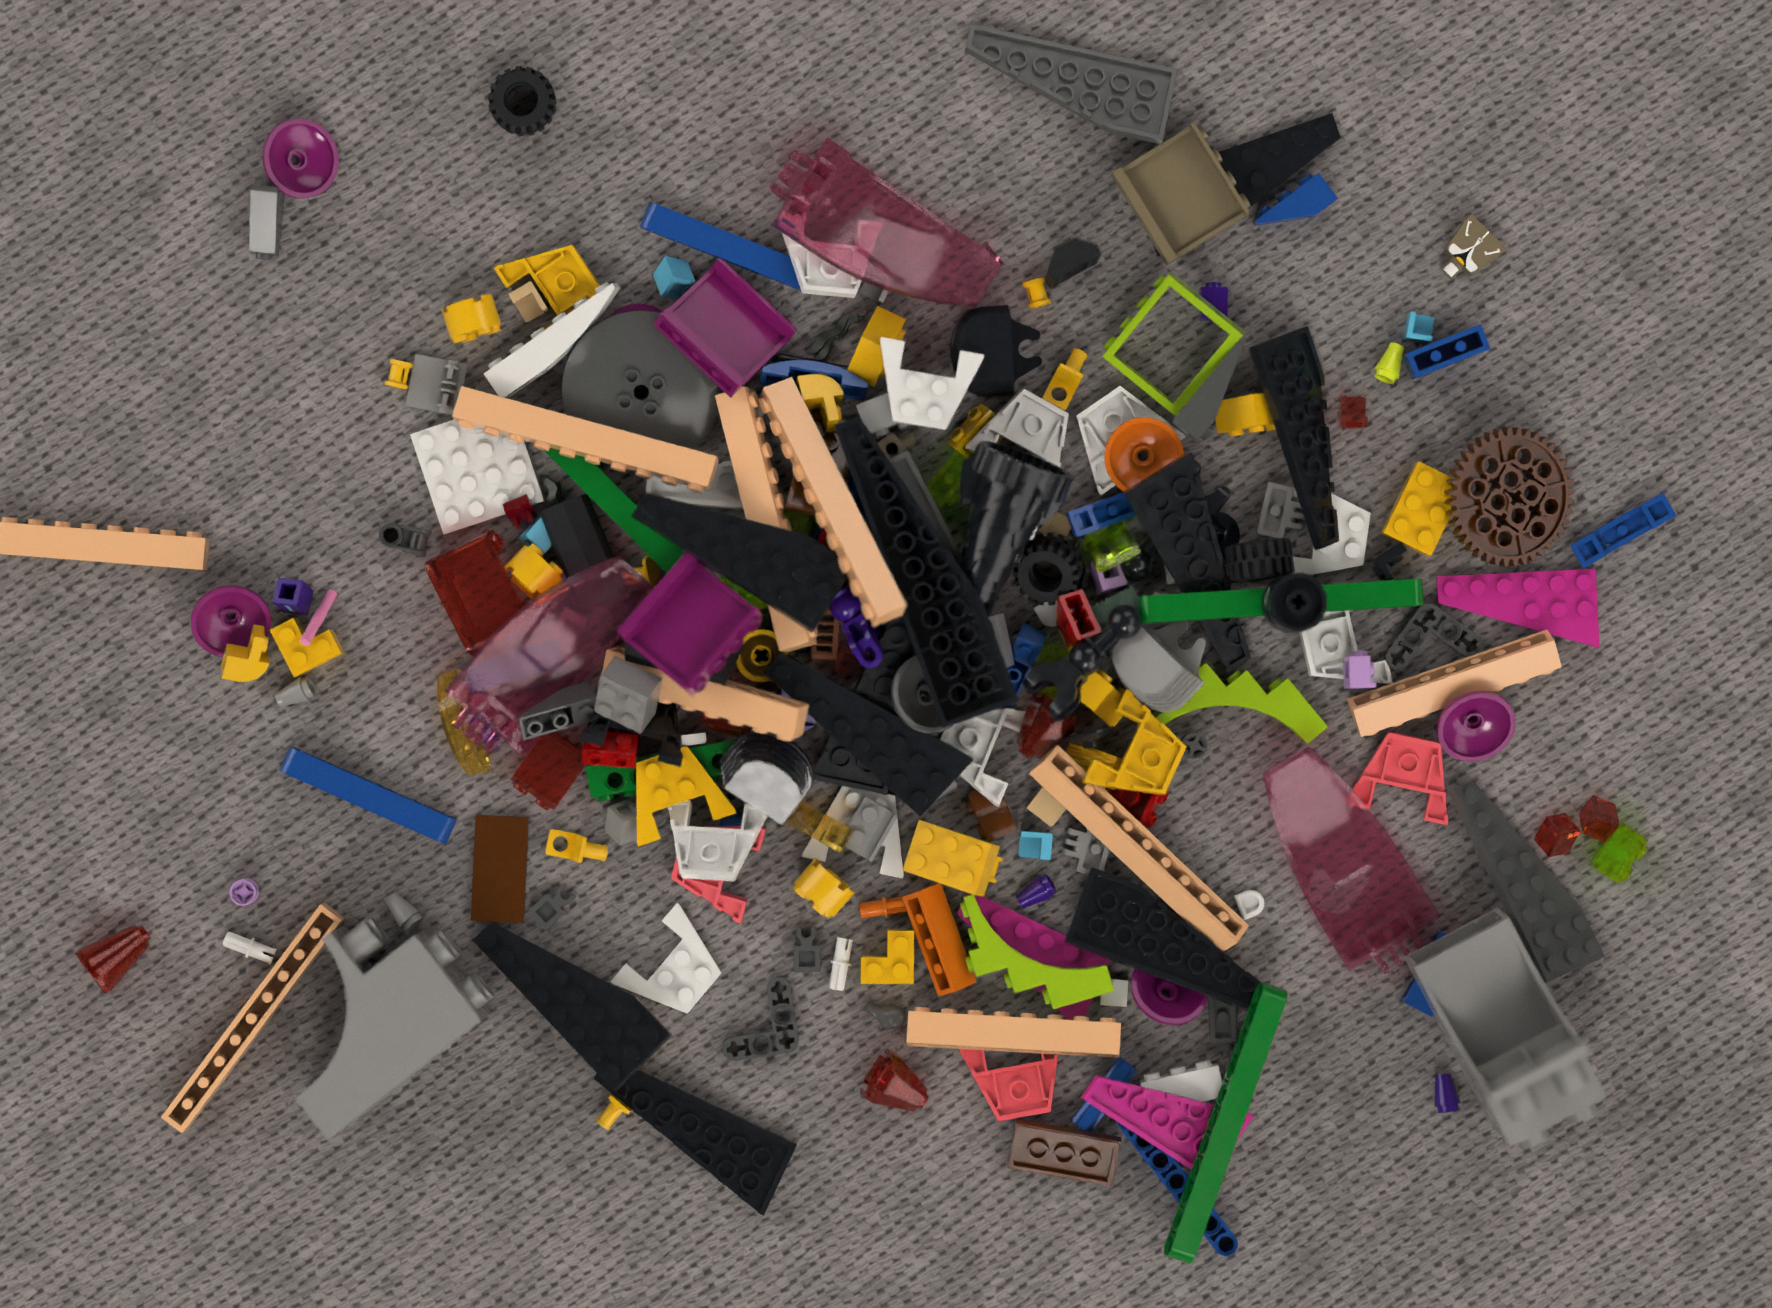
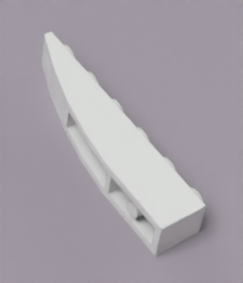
[484,282,620,399]

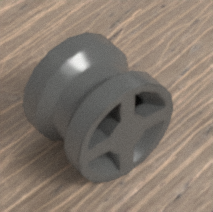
[1181,732,1208,759]

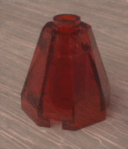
[1016,692,1080,760]
[860,1048,928,1112]

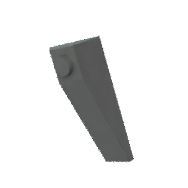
[1171,338,1245,443]

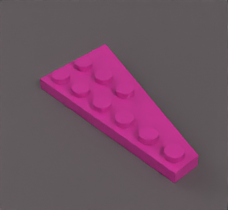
[1436,569,1600,648]
[957,893,1110,1020]
[1081,1075,1254,1169]

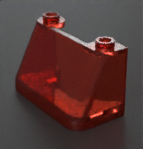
[425,529,541,656]

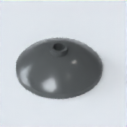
[891,656,954,733]

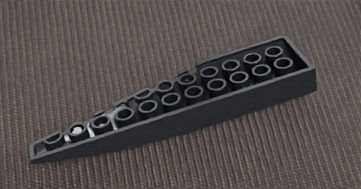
[834,416,1019,729]

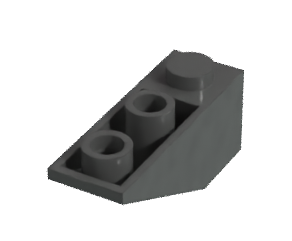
[518,681,597,740]

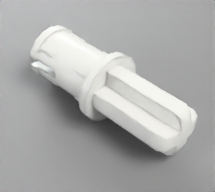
[223,932,277,965]
[829,937,854,991]

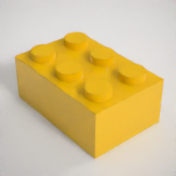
[1380,461,1454,557]
[903,820,1000,897]

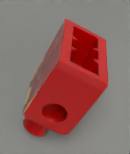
[1055,589,1102,652]

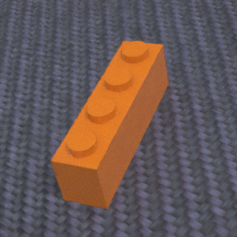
[902,883,977,996]

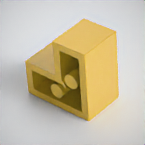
[847,306,906,387]
[1215,393,1276,437]
[270,618,345,677]
[1080,669,1124,727]
[861,929,914,984]

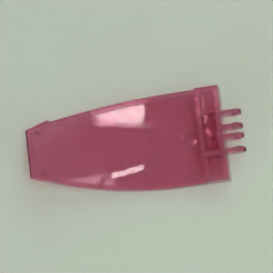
[769,138,1003,307]
[444,556,655,757]
[1262,746,1440,974]

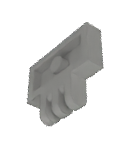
[1256,482,1305,538]
[1061,828,1109,874]

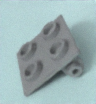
[405,354,468,415]

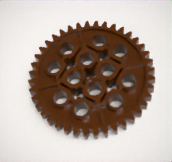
[1444,427,1575,567]

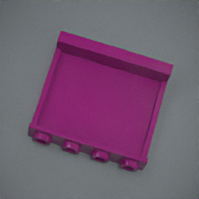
[653,258,797,398]
[617,552,763,697]

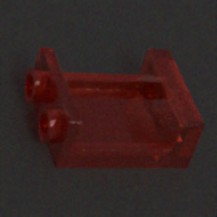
[511,731,587,811]

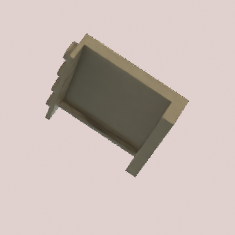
[1111,122,1251,265]

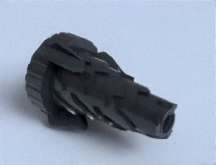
[960,441,1074,615]

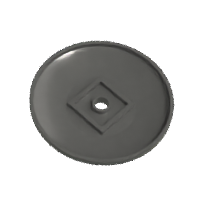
[562,310,721,450]

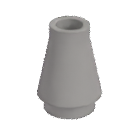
[275,676,316,707]
[385,892,423,932]

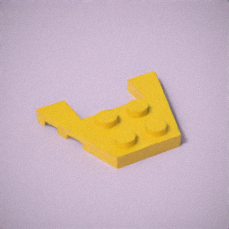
[494,245,601,330]
[1082,689,1186,795]
[636,746,737,847]

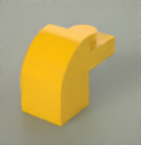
[795,374,844,432]
[221,624,269,682]

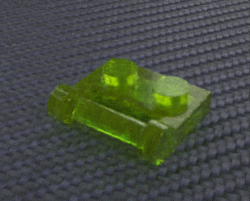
[1084,521,1141,572]

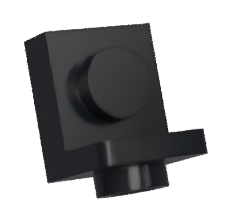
[1372,542,1407,581]

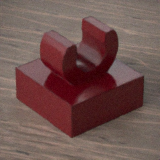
[502,494,538,530]

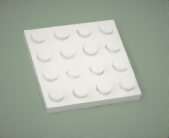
[410,420,545,535]

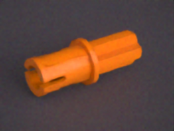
[859,897,907,919]

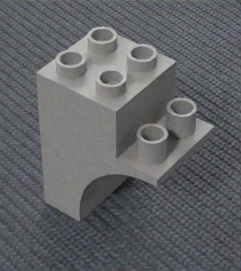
[1404,908,1607,1149]
[295,917,494,1140]

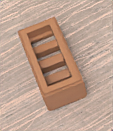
[810,607,840,660]

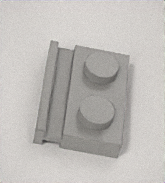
[838,797,898,862]

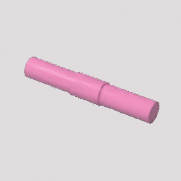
[300,589,337,646]

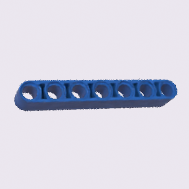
[640,202,801,291]
[279,746,457,844]
[1115,1120,1238,1256]

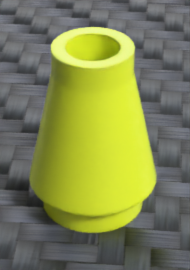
[1374,342,1405,384]

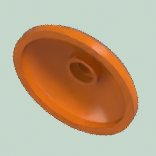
[1104,417,1184,491]

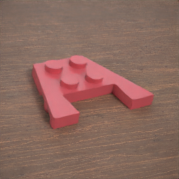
[1346,731,1448,825]
[671,825,767,923]
[959,1049,1058,1122]

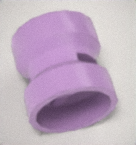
[230,878,260,906]

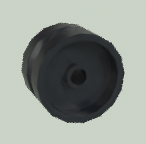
[1262,573,1327,633]

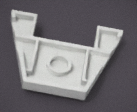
[778,213,882,298]
[880,337,984,430]
[1076,386,1186,495]
[965,389,1069,467]
[1292,488,1371,575]
[1299,610,1393,684]
[940,708,1038,807]
[802,786,904,879]
[668,800,768,881]
[611,902,722,1014]

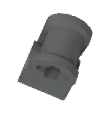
[379,523,432,557]

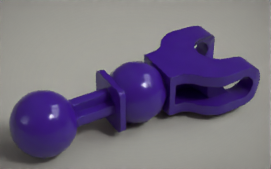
[829,583,885,668]

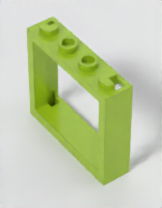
[1102,272,1245,416]

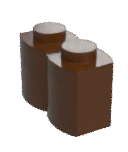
[965,790,1018,842]

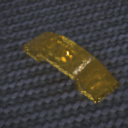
[437,668,492,776]
[784,801,854,854]

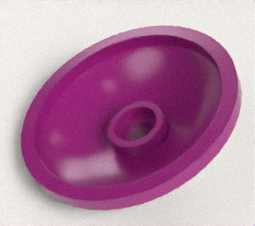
[262,118,339,199]
[191,585,271,658]
[1437,691,1516,762]
[1130,969,1208,1025]

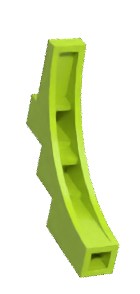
[1151,662,1328,744]
[960,894,1114,1009]

